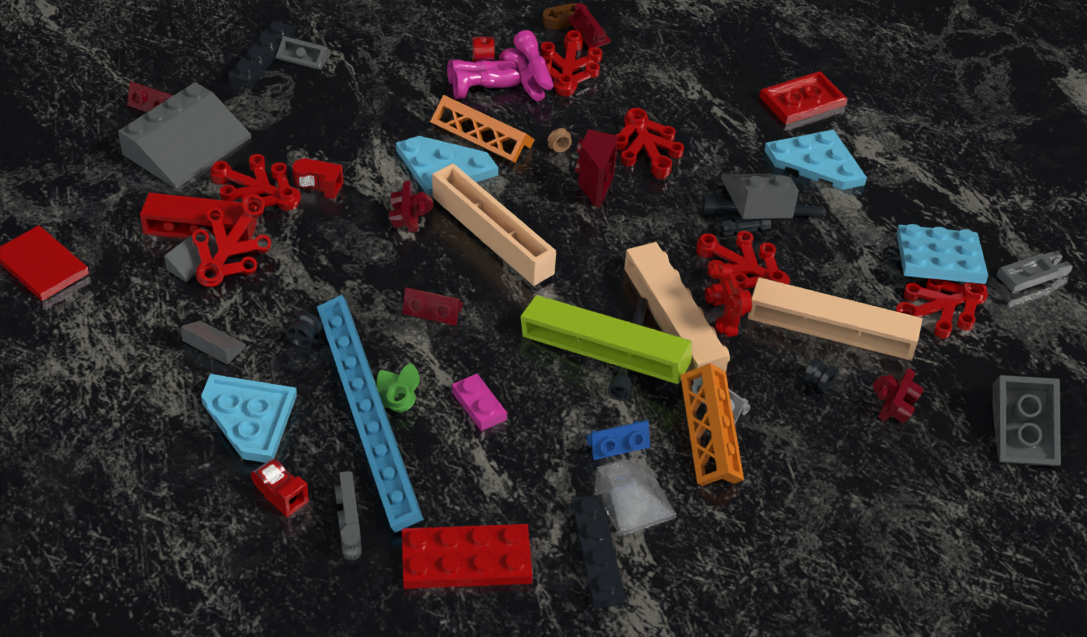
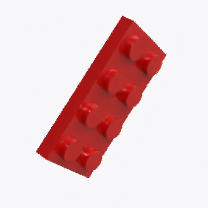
[402,524,533,589]

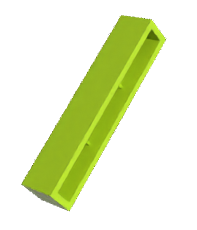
[521,295,692,384]

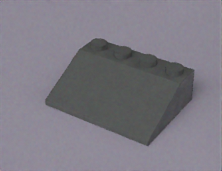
[118,82,251,189]

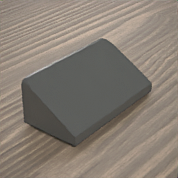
[275,36,331,70]
[165,227,218,282]
[180,321,246,365]

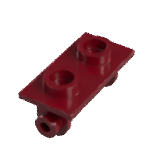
[567,3,611,49]
[127,81,173,112]
[402,287,463,325]

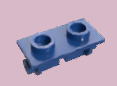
[586,420,650,460]

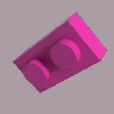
[452,374,507,431]

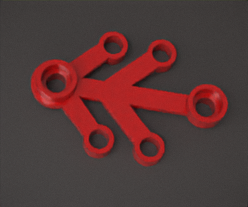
[540,30,602,96]
[615,108,684,179]
[210,154,301,211]
[192,194,271,287]
[696,231,790,290]
[705,261,752,337]
[895,278,988,338]

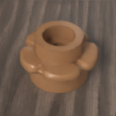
[548,128,572,152]

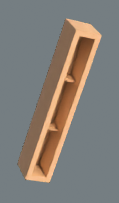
[432,163,556,286]
[624,242,730,382]
[748,277,923,361]

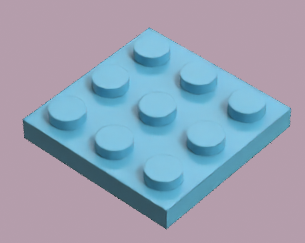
[897,224,988,284]

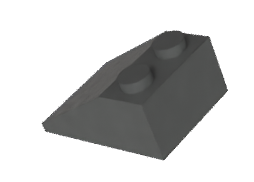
[721,174,799,219]
[993,375,1061,466]

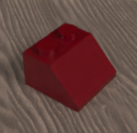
[575,129,618,208]

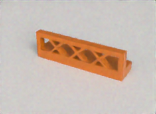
[430,95,535,163]
[681,363,744,486]

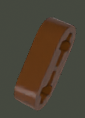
[542,3,577,30]

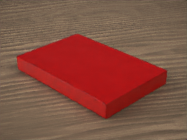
[759,71,847,125]
[0,225,89,301]

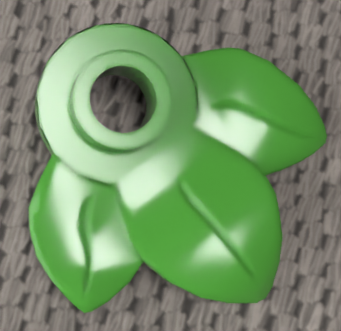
[377,363,420,412]

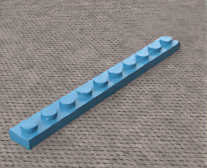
[317,295,424,533]

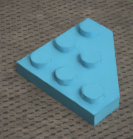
[765,130,867,190]
[396,136,498,197]
[201,374,297,463]

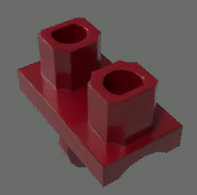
[389,180,433,233]
[873,368,924,423]

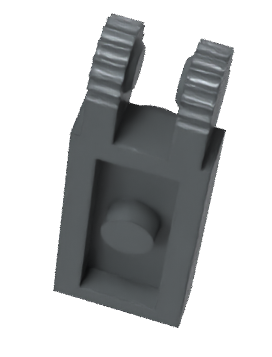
[997,250,1072,293]
[335,471,362,561]

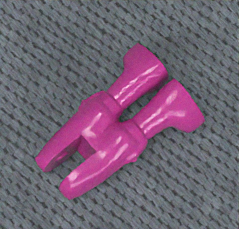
[499,30,553,101]
[447,59,521,99]

